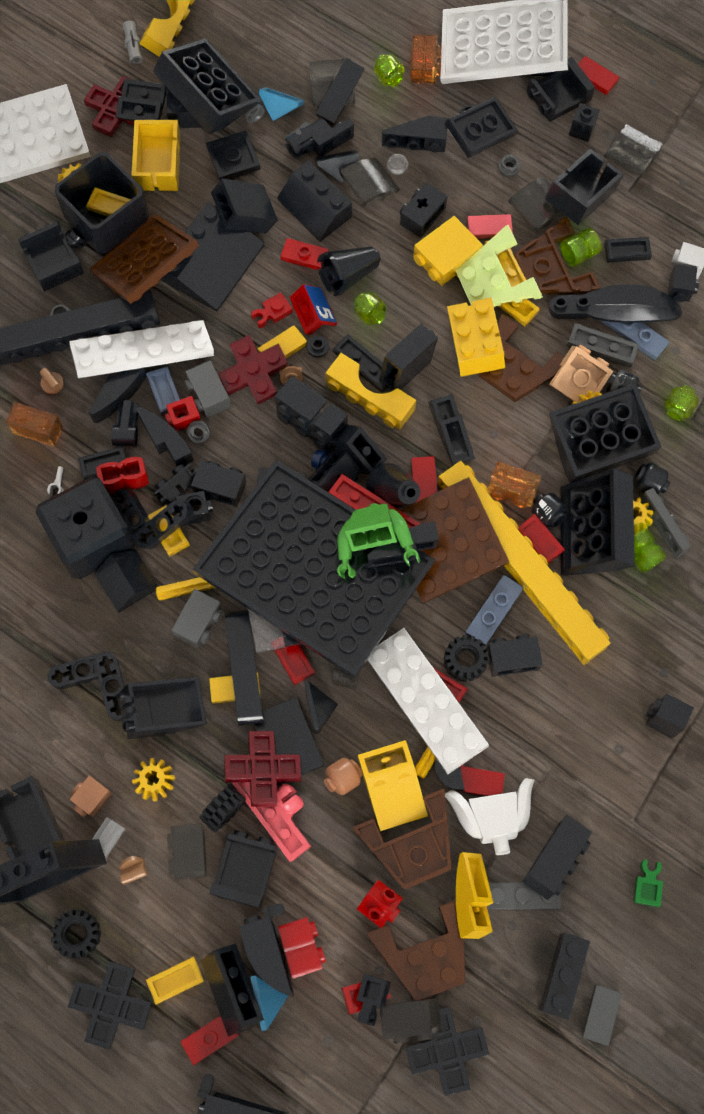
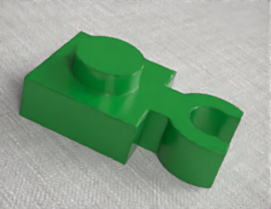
[633,859,663,908]

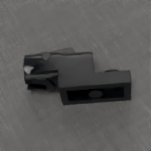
[285,118,354,158]

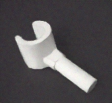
[47,466,64,496]

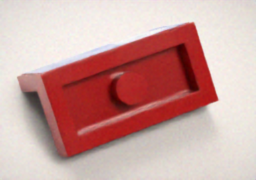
[289,284,338,335]

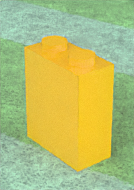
[413,216,483,286]

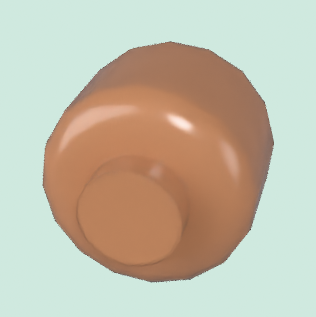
[324,758,362,795]

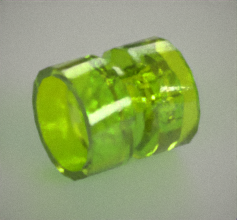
[560,227,602,267]
[634,529,667,573]

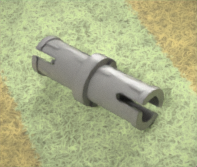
[123,21,143,65]

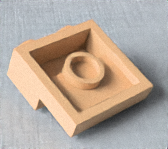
[549,345,613,402]

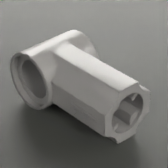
[92,817,126,868]

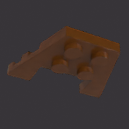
[514,217,600,294]
[479,314,564,402]
[353,789,452,890]
[367,901,465,1001]

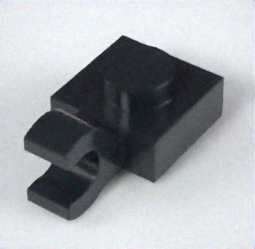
[357,974,391,1026]

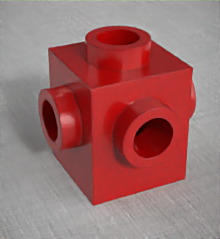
[357,880,403,928]

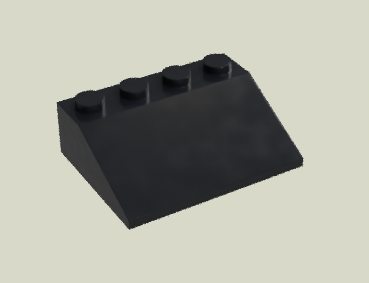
[153,38,261,134]
[161,202,264,312]
[549,383,662,483]
[561,468,635,576]

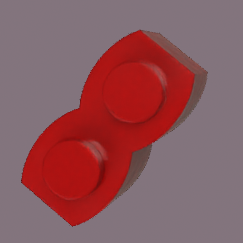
[96,457,149,494]
[278,917,326,979]

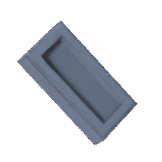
[146,366,180,415]

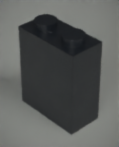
[211,179,278,234]
[379,324,438,391]

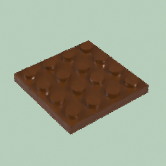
[89,214,199,304]
[400,477,510,603]

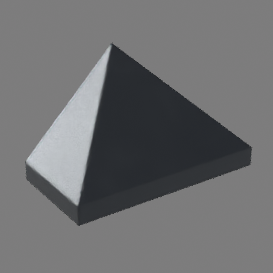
[314,149,360,183]
[304,681,338,734]

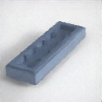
[602,321,670,361]
[465,575,524,646]

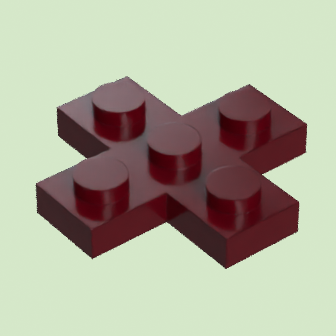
[84,76,134,137]
[218,335,289,404]
[224,731,301,807]

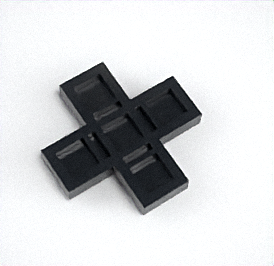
[68,962,152,1049]
[405,1007,489,1096]

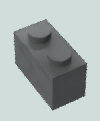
[184,360,231,418]
[171,589,223,649]

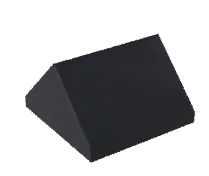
[94,549,159,613]

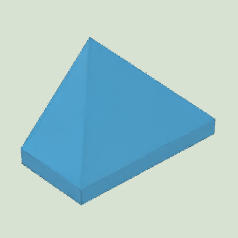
[259,87,305,121]
[250,975,288,1031]

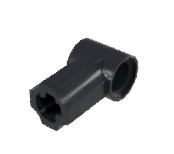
[111,400,139,447]

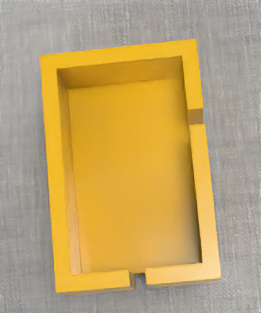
[131,120,181,191]
[447,297,505,377]

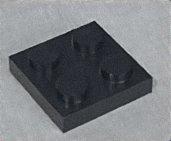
[206,130,261,181]

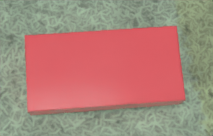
[467,214,513,239]

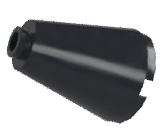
[317,246,381,296]
[366,463,420,508]

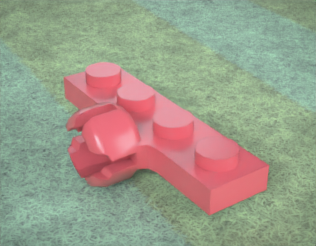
[232,782,311,862]

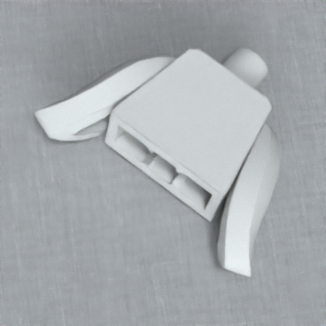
[445,778,535,855]

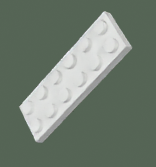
[69,320,214,378]
[367,628,489,774]

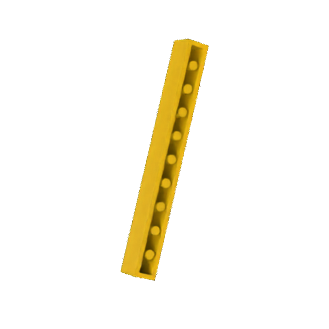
[437,461,610,665]

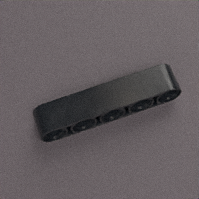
[224,610,263,726]

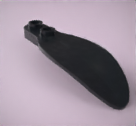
[549,284,682,323]

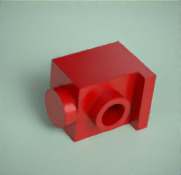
[165,396,201,432]

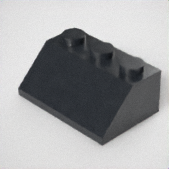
[277,161,352,242]

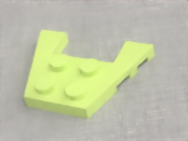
[456,225,542,307]

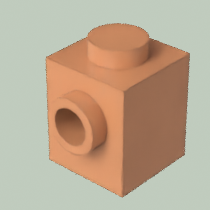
[70,775,112,818]

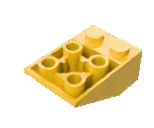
[358,740,428,832]

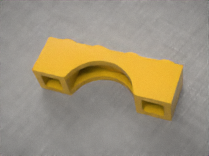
[139,0,195,57]
[325,353,416,430]

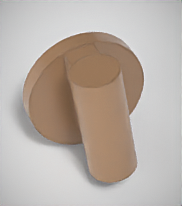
[279,366,303,385]
[40,368,64,394]
[120,856,148,885]

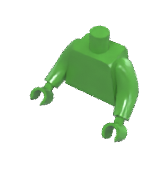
[337,503,420,579]

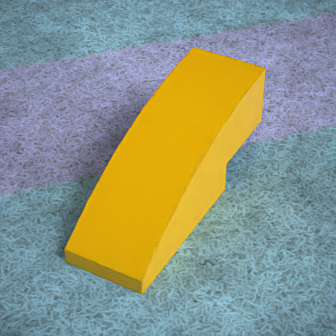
[456,852,493,939]

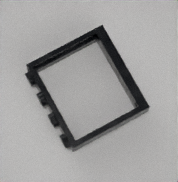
[0,839,107,905]

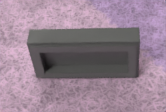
[582,985,622,1046]

